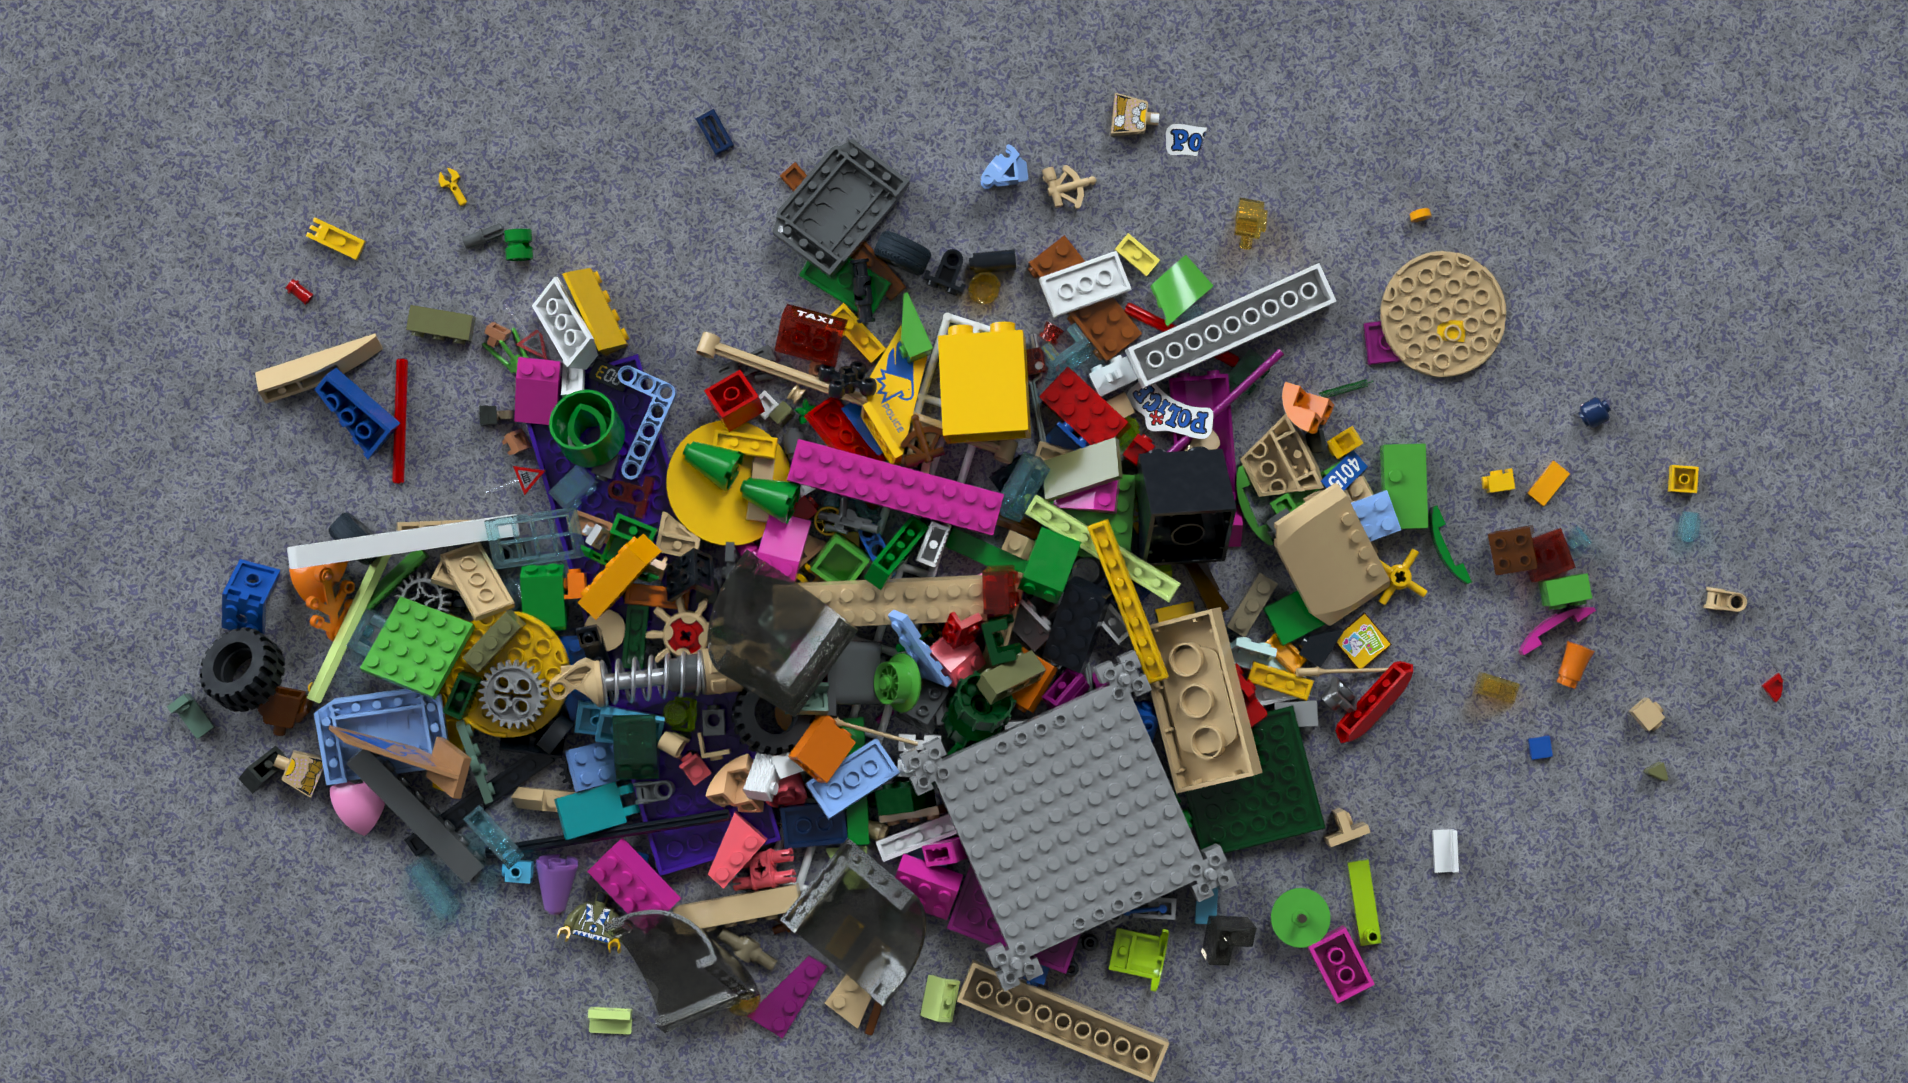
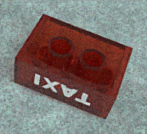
[774,304,848,367]

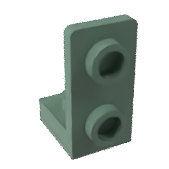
[167,693,214,739]

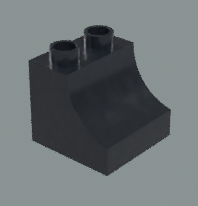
[1135,446,1237,566]

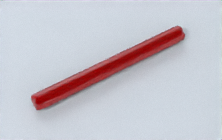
[1124,303,1239,367]
[392,359,408,484]

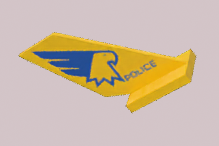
[860,325,928,466]

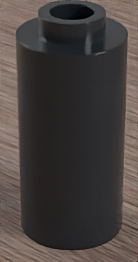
[969,249,1016,274]

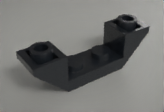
[576,624,615,697]

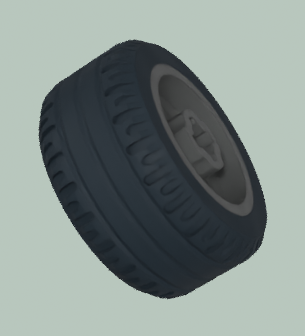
[874,231,931,276]
[329,512,377,565]

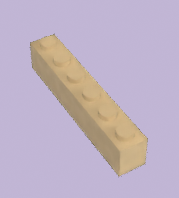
[672,883,804,935]

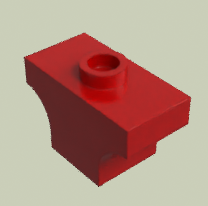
[1121,433,1155,467]

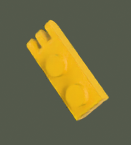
[306,217,366,261]

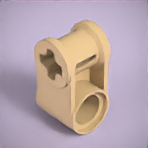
[1703,587,1747,612]
[657,731,690,759]

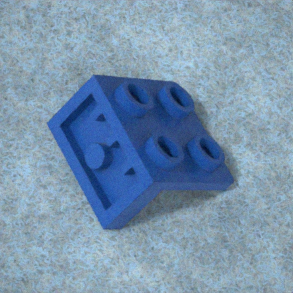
[1046,422,1090,450]

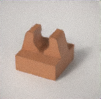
[484,322,512,348]
[502,428,532,455]

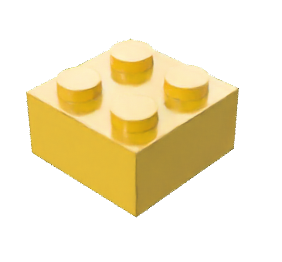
[1668,465,1699,493]

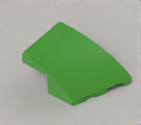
[1150,255,1213,326]

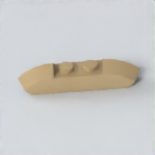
[511,787,581,812]

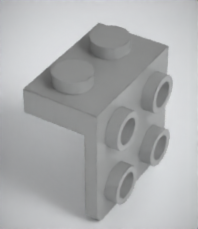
[1013,600,1052,653]

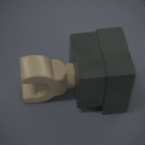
[479,405,514,426]

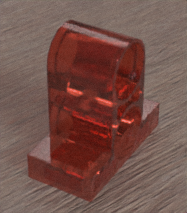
[608,476,656,519]

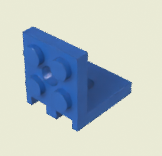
[222,559,280,634]

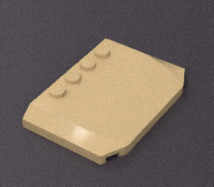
[1274,483,1390,626]

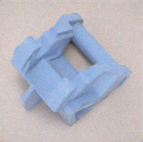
[981,144,1028,189]

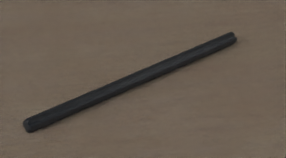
[485,809,730,859]

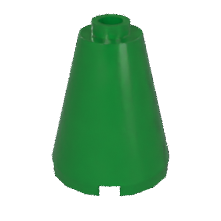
[683,441,744,491]
[740,477,801,524]

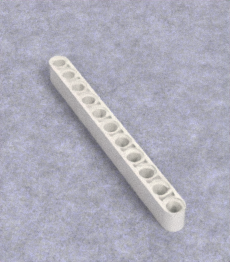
[287,514,520,569]

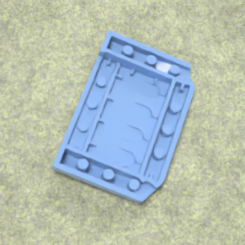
[314,689,449,785]

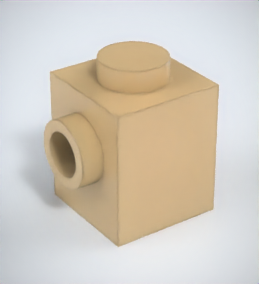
[1629,697,1665,731]

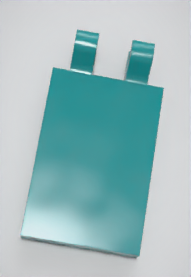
[554,782,640,840]

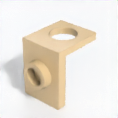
[698,732,732,761]

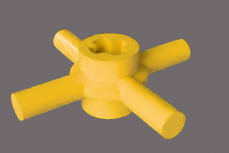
[1378,548,1427,605]

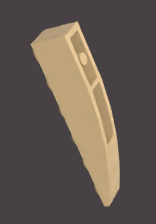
[255,334,383,404]

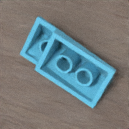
[574,700,665,749]

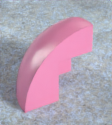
[330,781,385,836]

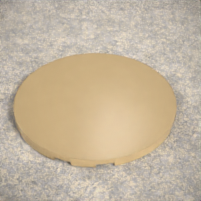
[1380,251,1506,377]

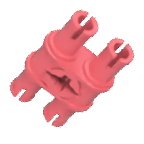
[733,848,796,891]

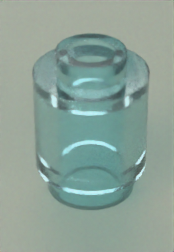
[1677,511,1701,543]

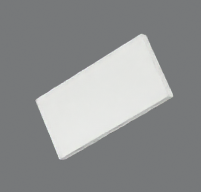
[1039,251,1132,318]

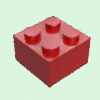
[704,370,765,432]

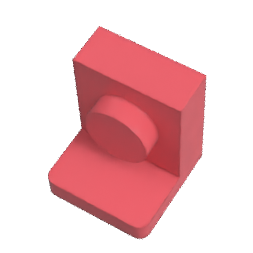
[679,752,712,786]

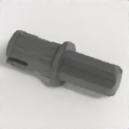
[462,223,504,250]

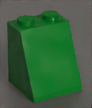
[1017,527,1081,604]
[520,563,570,630]

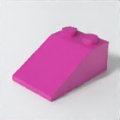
[514,357,563,425]
[1054,479,1120,514]
[753,514,812,583]

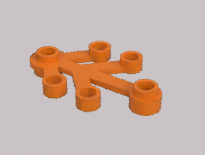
[306,565,355,642]

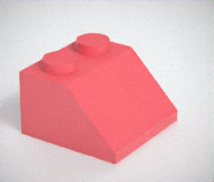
[929,636,986,688]

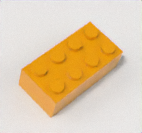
[578,533,662,620]

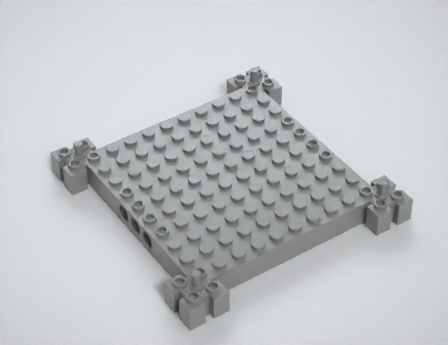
[899,650,1237,991]

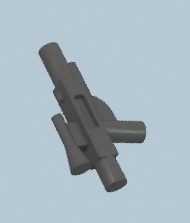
[818,498,880,535]

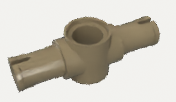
[717,927,777,971]

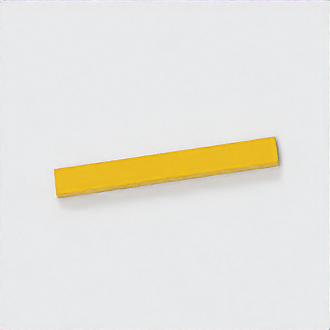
[1087,519,1169,684]

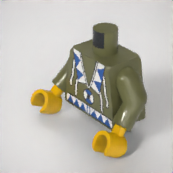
[557,892,623,954]

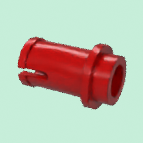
[285,279,314,305]

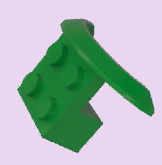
[581,513,660,582]

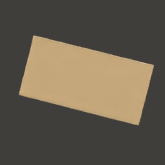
[440,542,515,622]

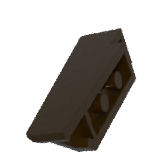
[1183,563,1230,613]

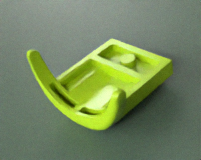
[1109,927,1169,992]

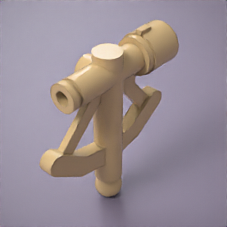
[1042,165,1096,209]

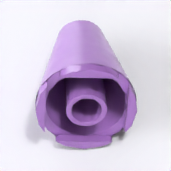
[536,854,578,915]

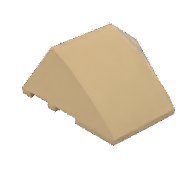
[1240,414,1325,497]

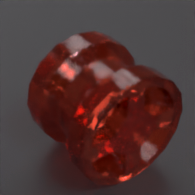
[1038,321,1064,346]

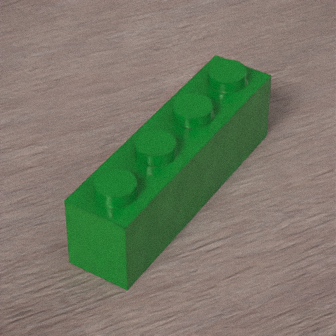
[864,515,929,590]

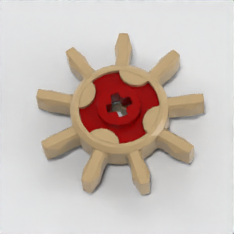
[646,596,726,663]

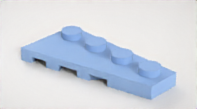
[888,610,953,687]

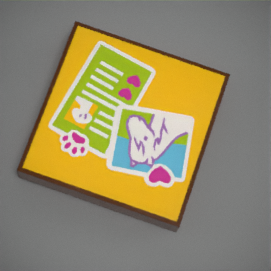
[1336,612,1392,669]

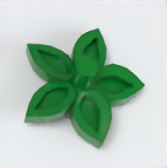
[795,399,816,424]

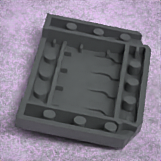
[773,139,910,278]

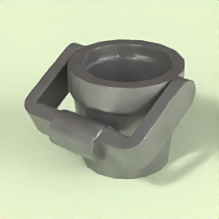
[1321,677,1357,713]

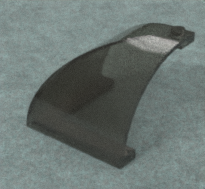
[707,550,858,718]
[780,838,926,1007]
[604,910,760,1033]

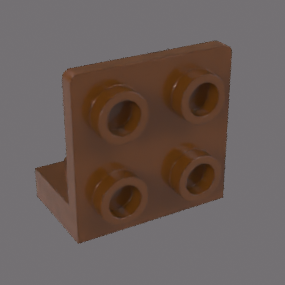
[1488,525,1538,575]

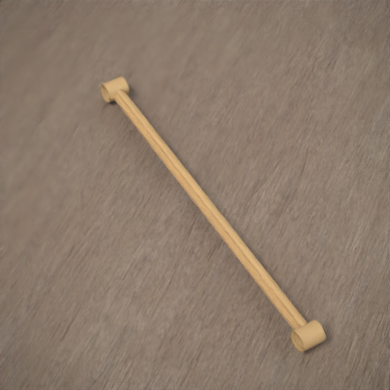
[696,332,1018,464]

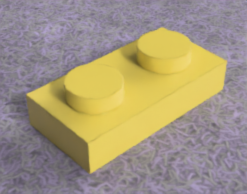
[1114,233,1160,277]

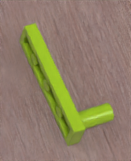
[1347,859,1382,946]

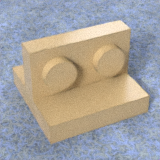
[1323,808,1371,847]

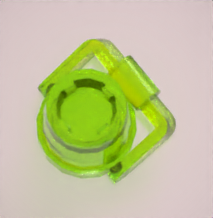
[663,696,697,732]

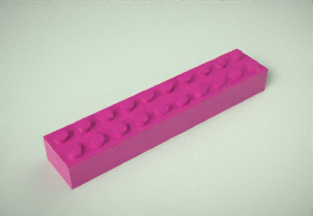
[787,439,1004,536]

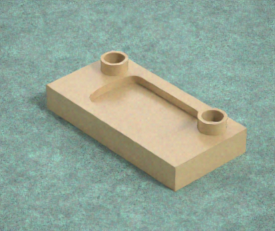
[1149,607,1262,793]

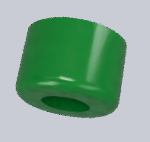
[549,390,625,468]

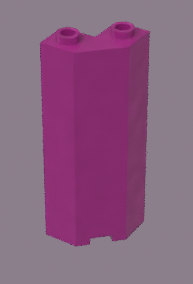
[1169,370,1238,500]

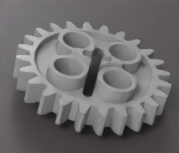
[478,659,549,729]

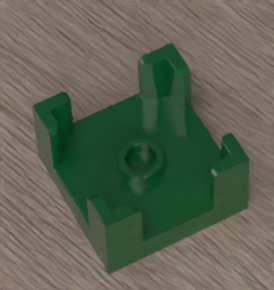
[981,612,1023,666]

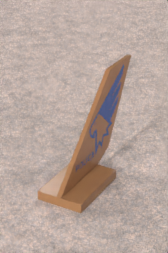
[328,725,471,799]

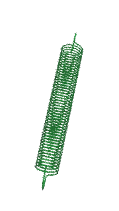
[1319,379,1373,398]

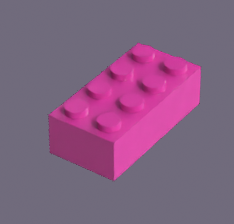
[587,837,681,933]

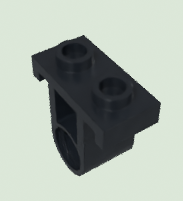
[923,249,966,296]

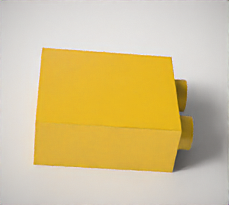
[938,322,1031,444]

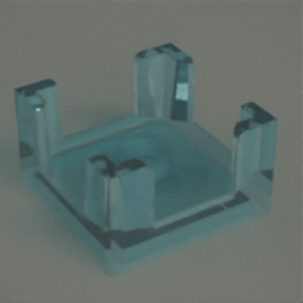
[1041,323,1094,376]
[346,609,389,657]

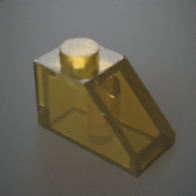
[1473,672,1520,704]

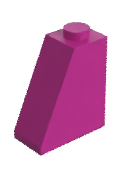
[922,835,968,867]

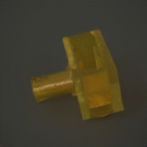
[1234,197,1268,250]

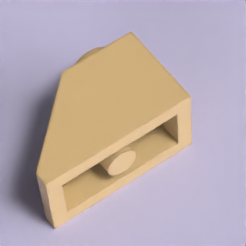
[1001,530,1035,561]

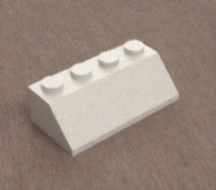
[532,277,598,370]

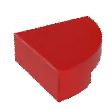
[1761,673,1783,702]

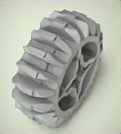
[395,572,452,613]

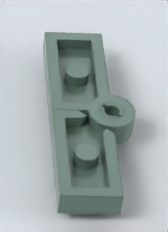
[456,720,496,804]

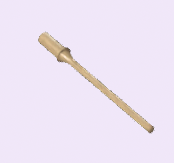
[1296,666,1388,677]
[815,715,918,746]

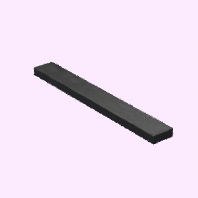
[404,754,555,857]

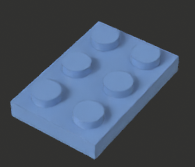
[565,742,631,792]

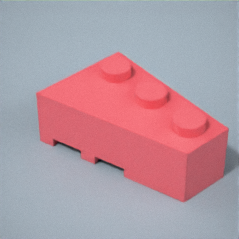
[708,811,767,889]

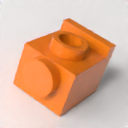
[564,569,587,599]

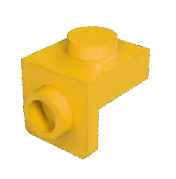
[1327,425,1363,459]

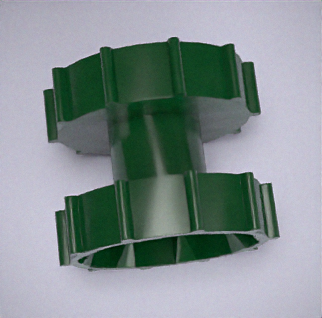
[941,671,1016,749]

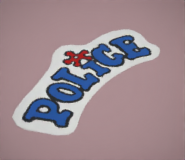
[1166,124,1223,161]
[1127,381,1213,439]

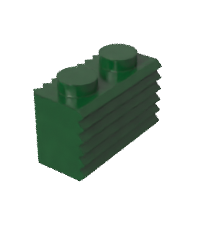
[443,670,482,720]

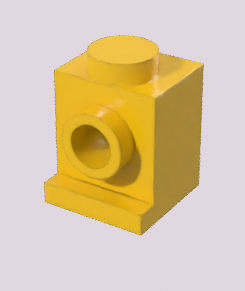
[1481,468,1515,493]

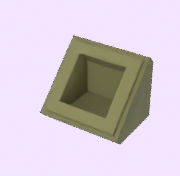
[769,400,796,427]
[1643,761,1668,782]

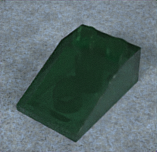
[612,714,660,780]

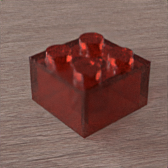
[1527,528,1576,582]
[982,565,1019,614]

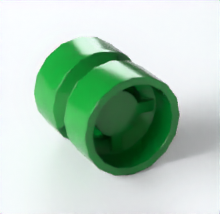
[504,229,533,261]

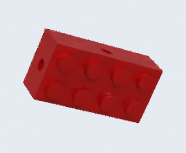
[1039,366,1131,446]

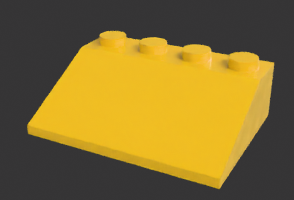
[562,268,630,356]

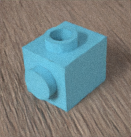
[502,859,534,884]

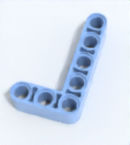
[618,366,677,480]

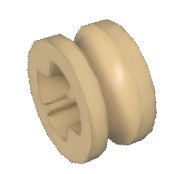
[787,384,806,405]

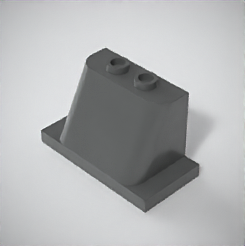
[827,630,886,716]

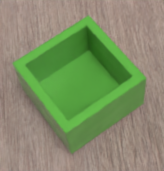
[810,532,870,581]
[1538,573,1592,610]

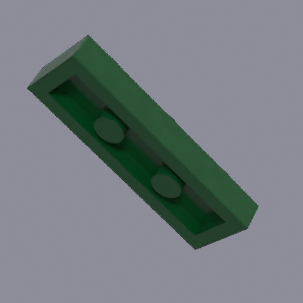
[622,604,650,670]

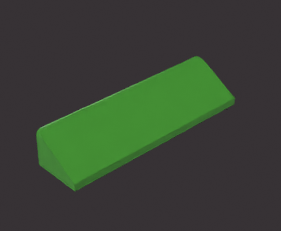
[364,550,429,613]

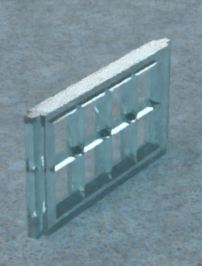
[484,507,585,569]

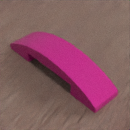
[1519,607,1596,655]

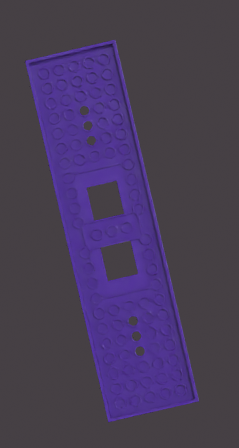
[526,354,782,876]

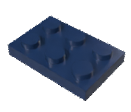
[780,802,848,849]

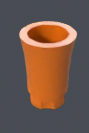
[1556,641,1595,689]

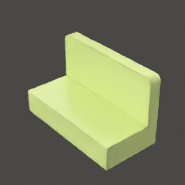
[920,975,960,1022]
[588,1007,633,1034]

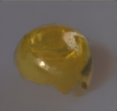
[968,272,1001,305]

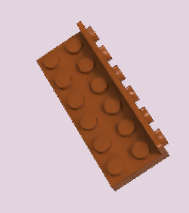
[1028,235,1142,363]

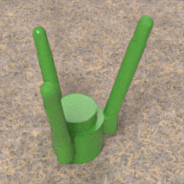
[482,328,529,374]

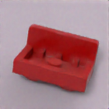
[942,612,983,649]

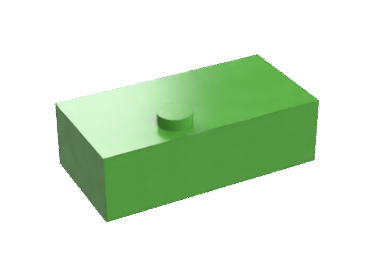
[1380,444,1428,529]

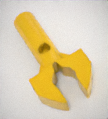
[439,168,467,206]

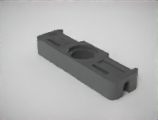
[711,345,777,383]

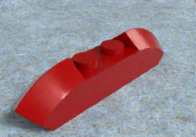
[1335,661,1413,743]

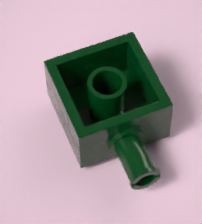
[868,780,936,816]

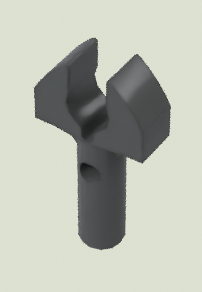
[754,361,792,383]

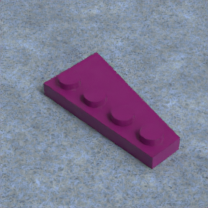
[747,955,827,1038]

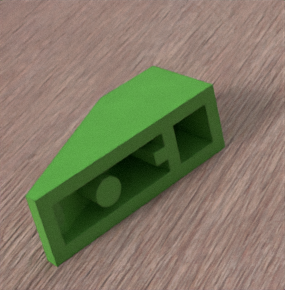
[899,292,933,363]

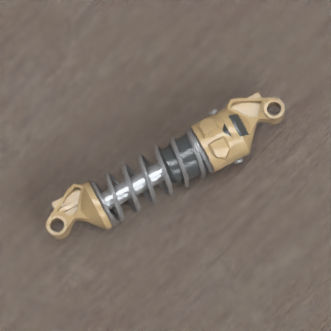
[549,640,787,707]

